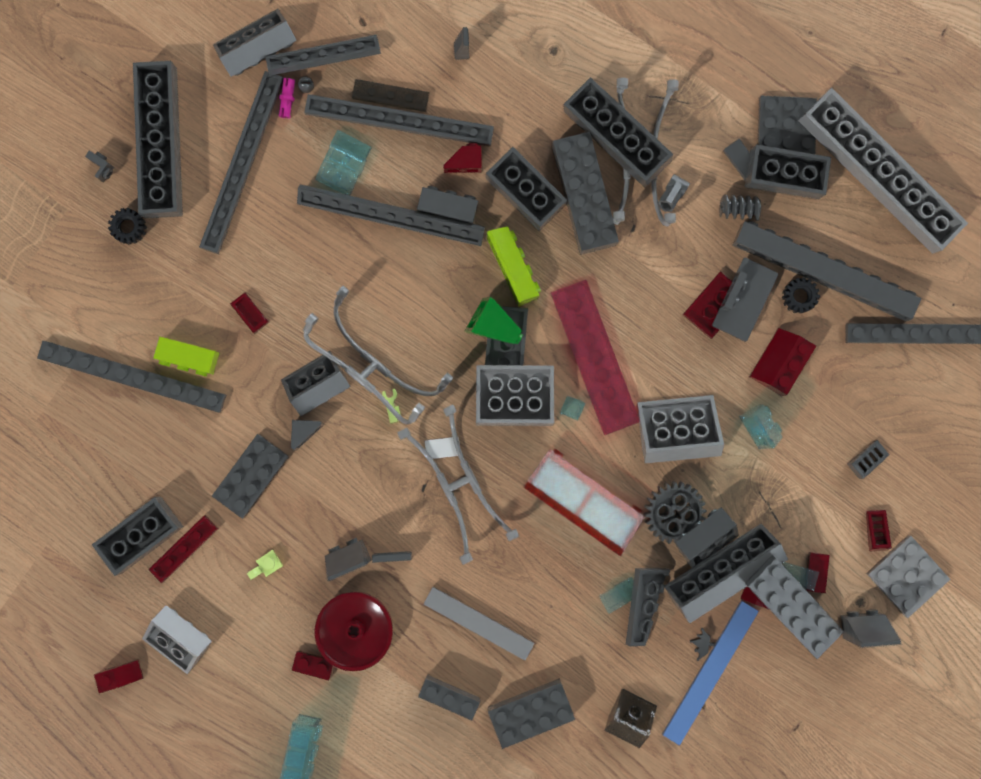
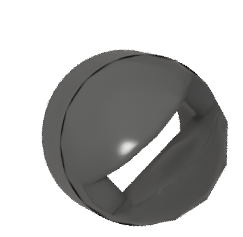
[298,76,314,93]

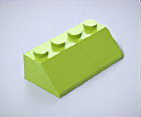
[487,226,541,307]

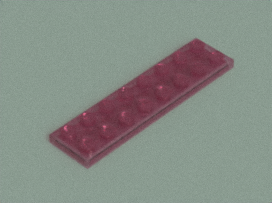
[550,280,640,435]

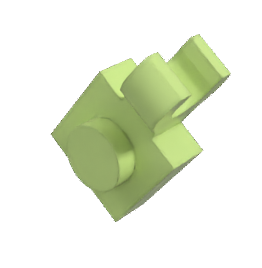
[382,389,401,424]
[247,550,283,580]

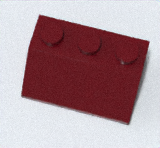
[749,328,816,396]

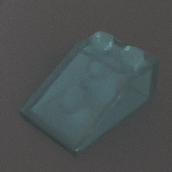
[739,404,783,449]

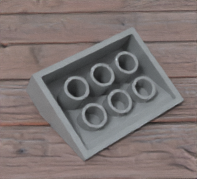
[476,365,554,426]
[637,395,724,463]

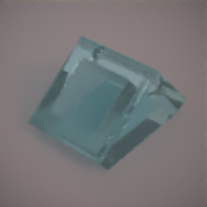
[560,396,586,421]

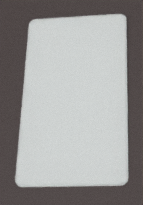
[425,437,460,459]

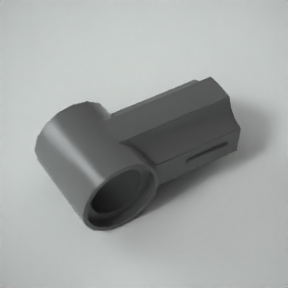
[658,174,690,212]

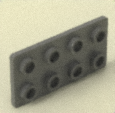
[712,258,778,342]

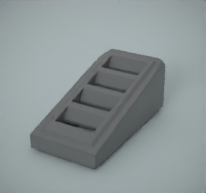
[454,27,470,60]
[847,440,889,479]

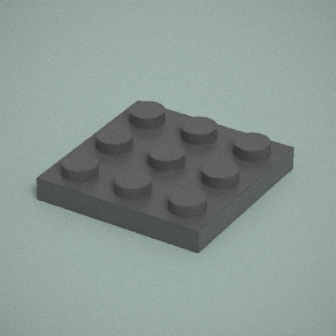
[757,96,817,154]

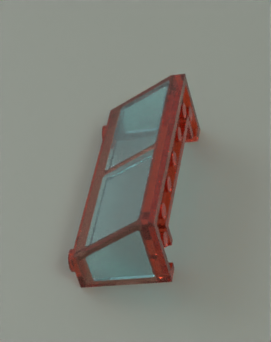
[522,448,645,557]

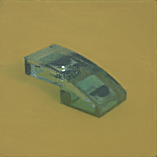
[599,577,634,614]

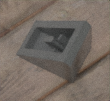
[291,420,325,451]

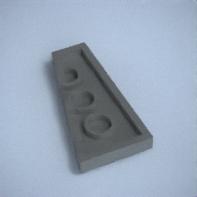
[626,568,670,647]

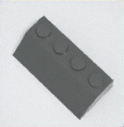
[213,8,297,77]

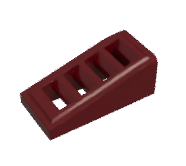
[866,510,892,552]

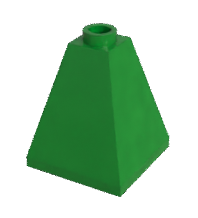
[465,297,523,344]

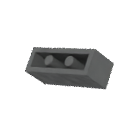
[417,186,478,224]
[418,675,480,721]

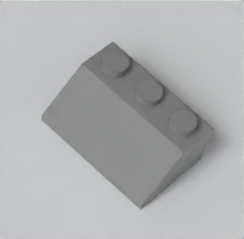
[142,606,212,674]

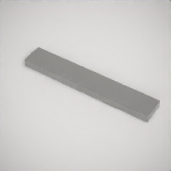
[424,587,534,660]

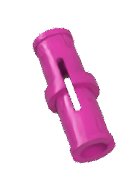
[278,78,296,119]

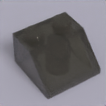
[604,688,657,748]

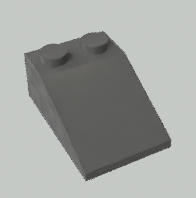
[325,538,371,581]
[841,609,901,648]

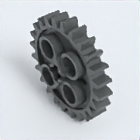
[643,481,707,544]

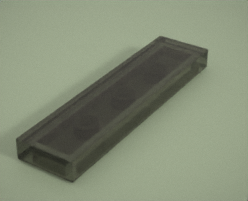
[352,79,430,112]

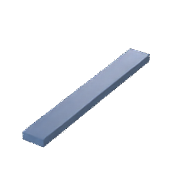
[662,601,759,746]

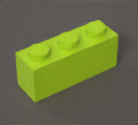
[153,336,219,377]

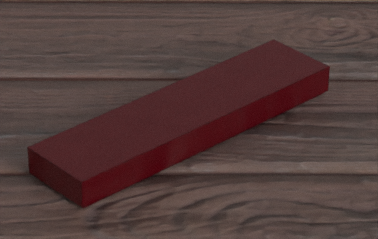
[148,515,219,583]

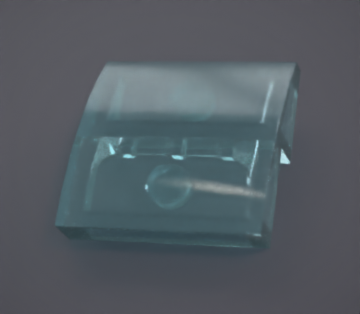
[315,143,367,196]

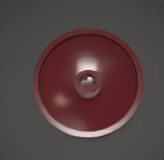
[314,591,393,671]

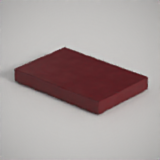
[682,271,732,339]

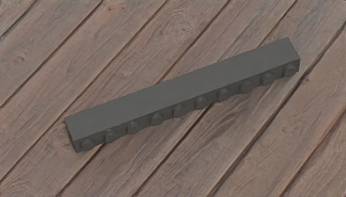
[732,221,922,321]

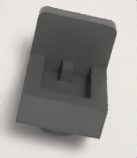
[85,151,114,182]

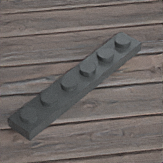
[265,35,381,76]

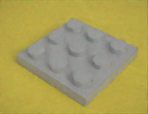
[866,535,950,618]

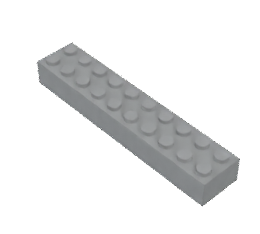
[798,88,968,254]

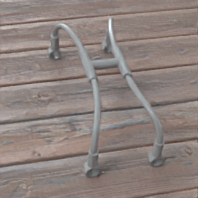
[613,78,679,227]
[303,286,454,425]
[397,404,519,565]

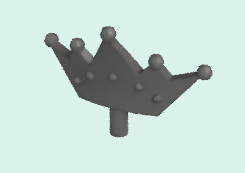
[690,628,715,661]

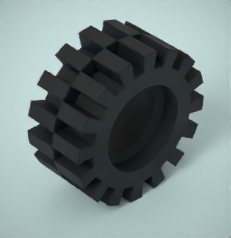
[108,208,147,245]
[782,278,820,314]

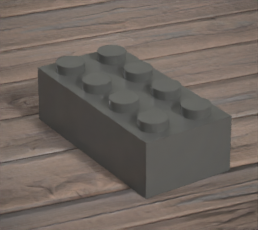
[745,145,831,200]
[486,147,567,231]
[92,496,184,576]
[488,678,575,749]

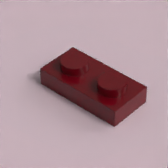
[291,651,333,681]

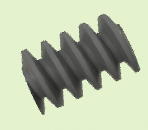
[719,194,761,221]

